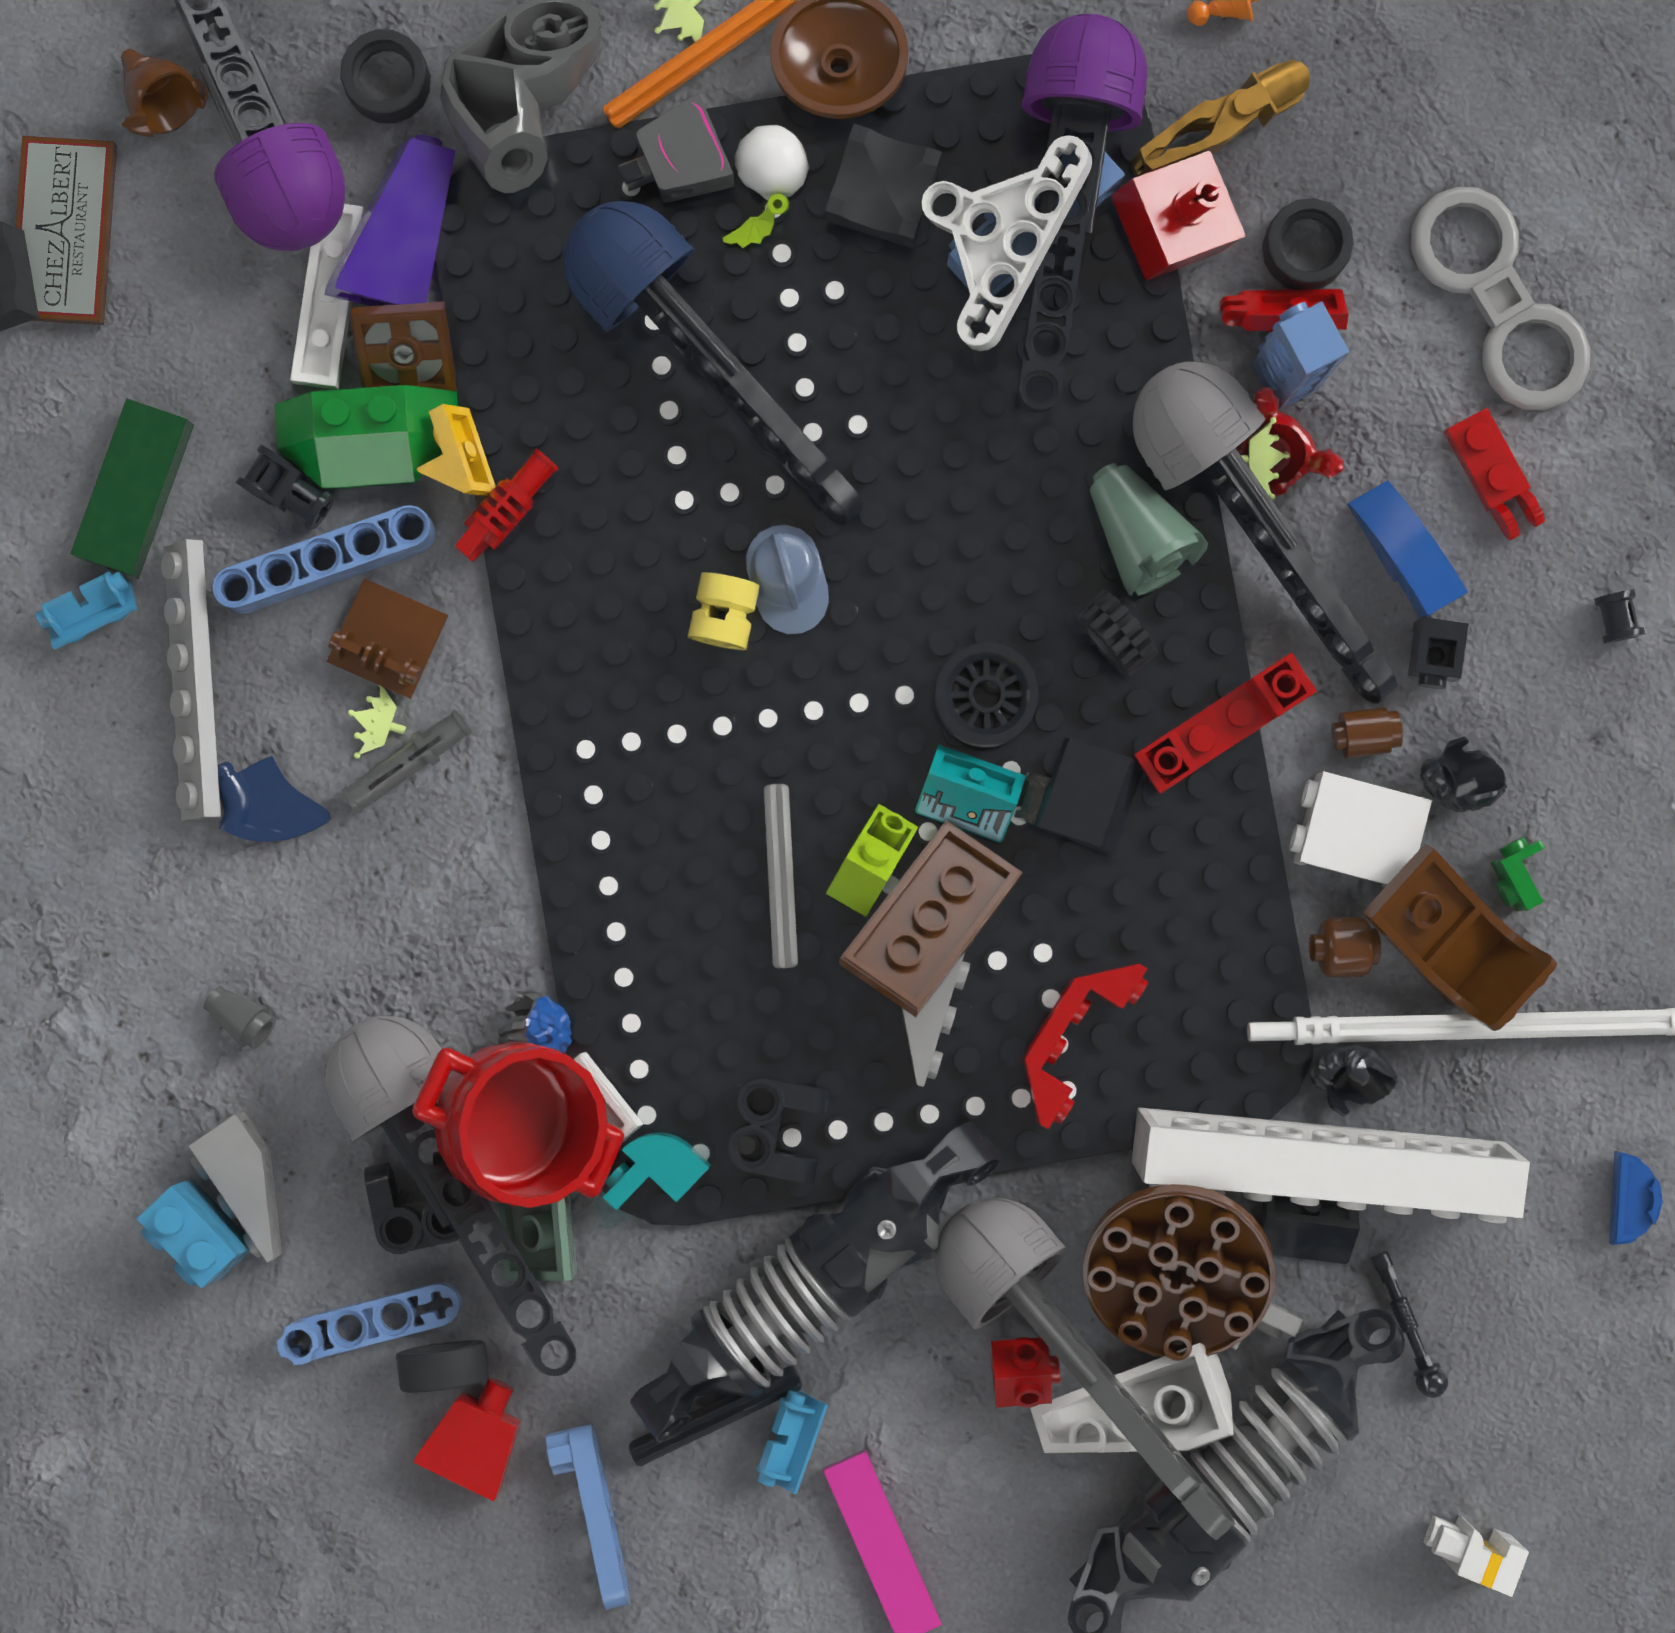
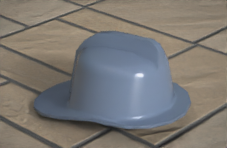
[746,525,829,634]

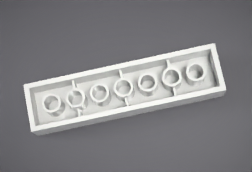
[1132,1108,1530,1223]

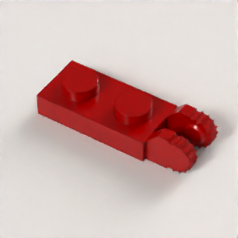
[1443,407,1545,541]

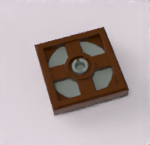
[350,301,457,391]

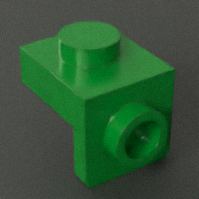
[1490,836,1545,912]

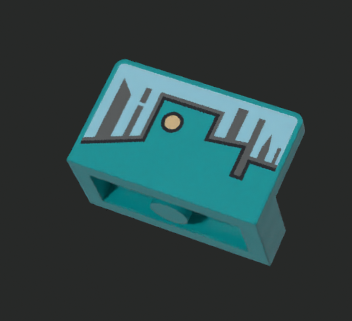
[915,744,1026,843]

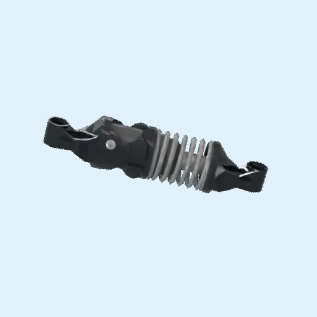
[630,1122,1001,1442]

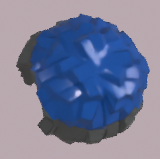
[498,993,572,1054]

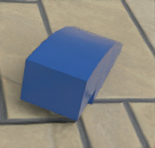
[1347,480,1468,618]

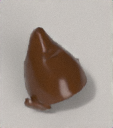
[121,49,209,137]

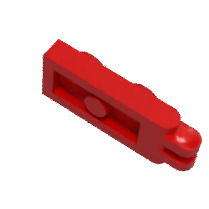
[1219,289,1349,333]

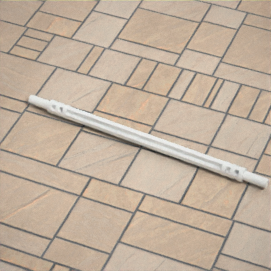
[1247,1008,1675,1045]

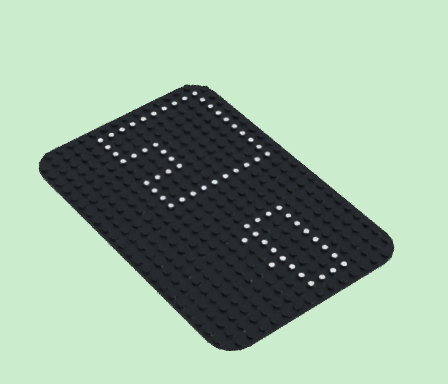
[435,54,1313,1226]

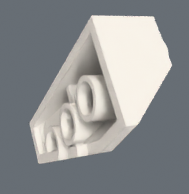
[1030,1343,1234,1453]

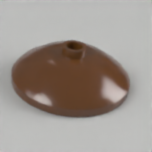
[770,0,908,119]

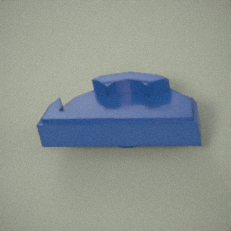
[1609,1150,1663,1245]

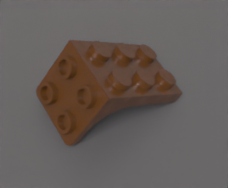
[1362,844,1557,1031]

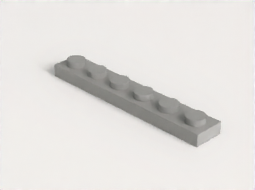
[161,539,221,821]

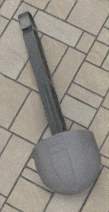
[935,1198,1236,1540]

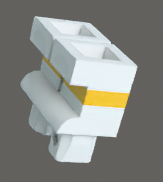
[1423,1515,1529,1597]

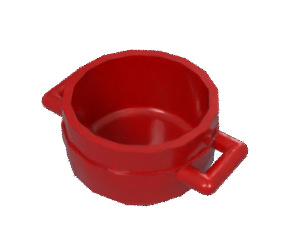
[412,1041,624,1208]

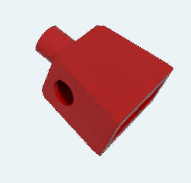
[413,1378,521,1502]

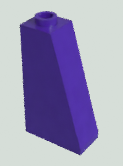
[324,135,455,306]

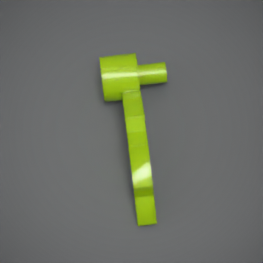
[723,194,789,248]

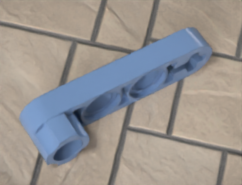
[277,1282,462,1365]
[546,1424,630,1610]

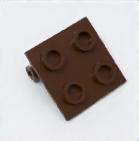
[327,578,449,699]

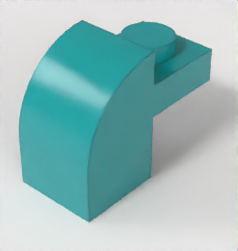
[603,1132,711,1210]

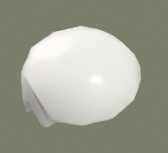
[734,125,809,200]

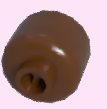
[1309,917,1381,978]

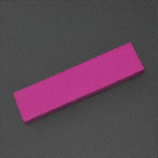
[823,1449,942,1633]

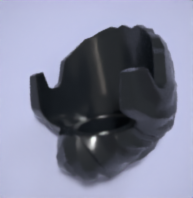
[1420,736,1507,812]
[1310,1043,1398,1117]

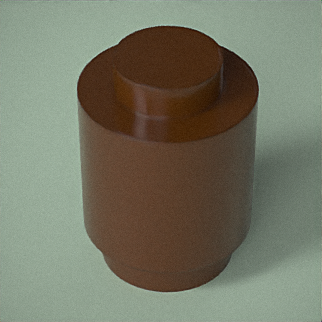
[1331,707,1403,758]

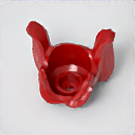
[1236,387,1344,496]

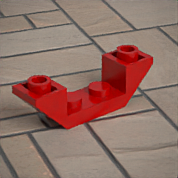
[1134,652,1317,794]
[1022,964,1148,1129]

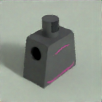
[618,93,735,203]

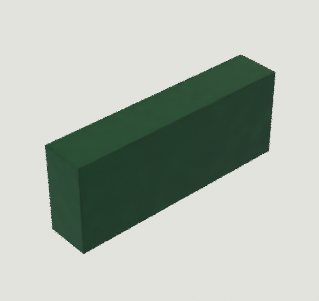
[70,398,194,579]

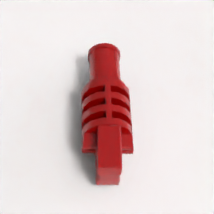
[455,448,559,562]

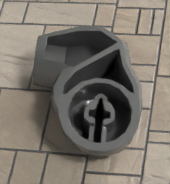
[440,0,602,193]

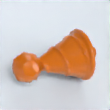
[1187,0,1259,26]

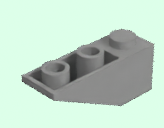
[902,953,970,1087]
[189,1112,282,1263]

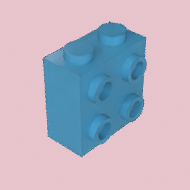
[137,1179,250,1289]

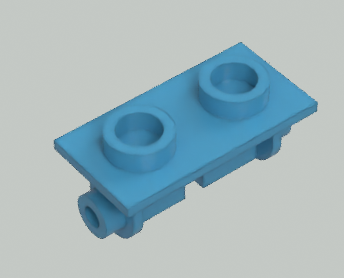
[35,571,138,650]
[755,1390,828,1494]

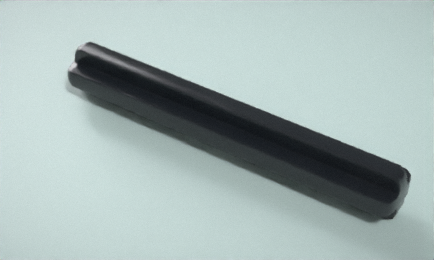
[628,1366,802,1466]

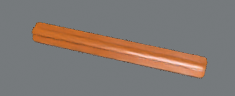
[603,0,798,129]

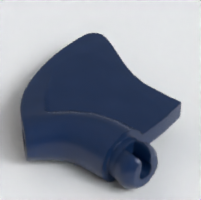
[218,756,331,842]

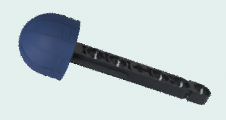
[564,201,863,525]

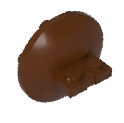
[1083,1184,1275,1361]

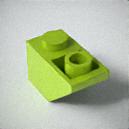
[826,804,918,917]

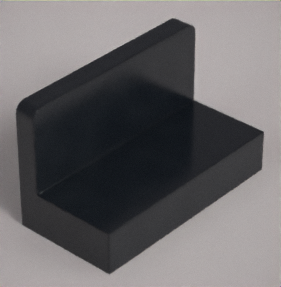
[1261,1195,1360,1264]

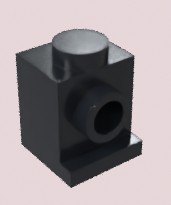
[1408,617,1469,689]

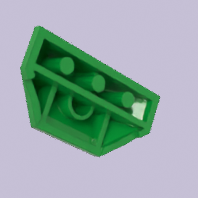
[274,385,459,490]

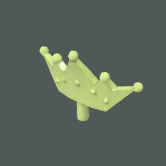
[654,0,704,43]
[1241,417,1290,500]
[348,685,406,759]

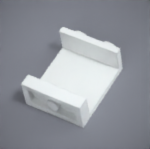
[1289,771,1432,888]

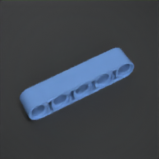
[212,505,437,614]

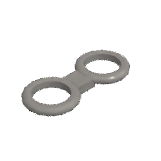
[1411,187,1591,411]

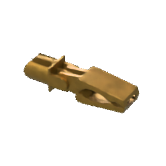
[1130,60,1310,177]

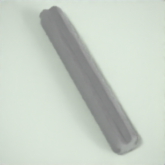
[764,784,798,968]

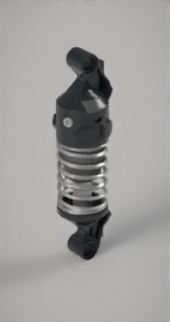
[1068,1309,1405,1633]

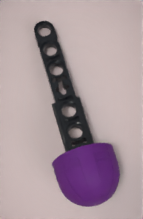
[174,0,345,251]
[1017,14,1147,413]

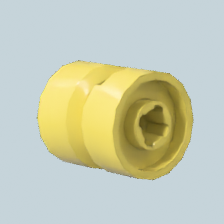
[688,572,760,650]

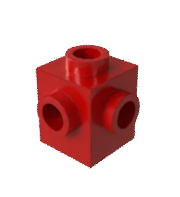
[991,1337,1060,1408]

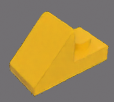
[416,404,496,496]

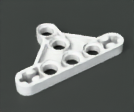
[922,135,1092,351]

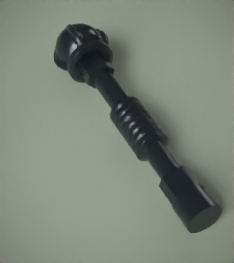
[1371,1251,1448,1398]

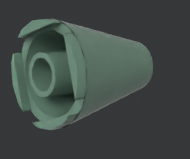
[1090,463,1208,596]

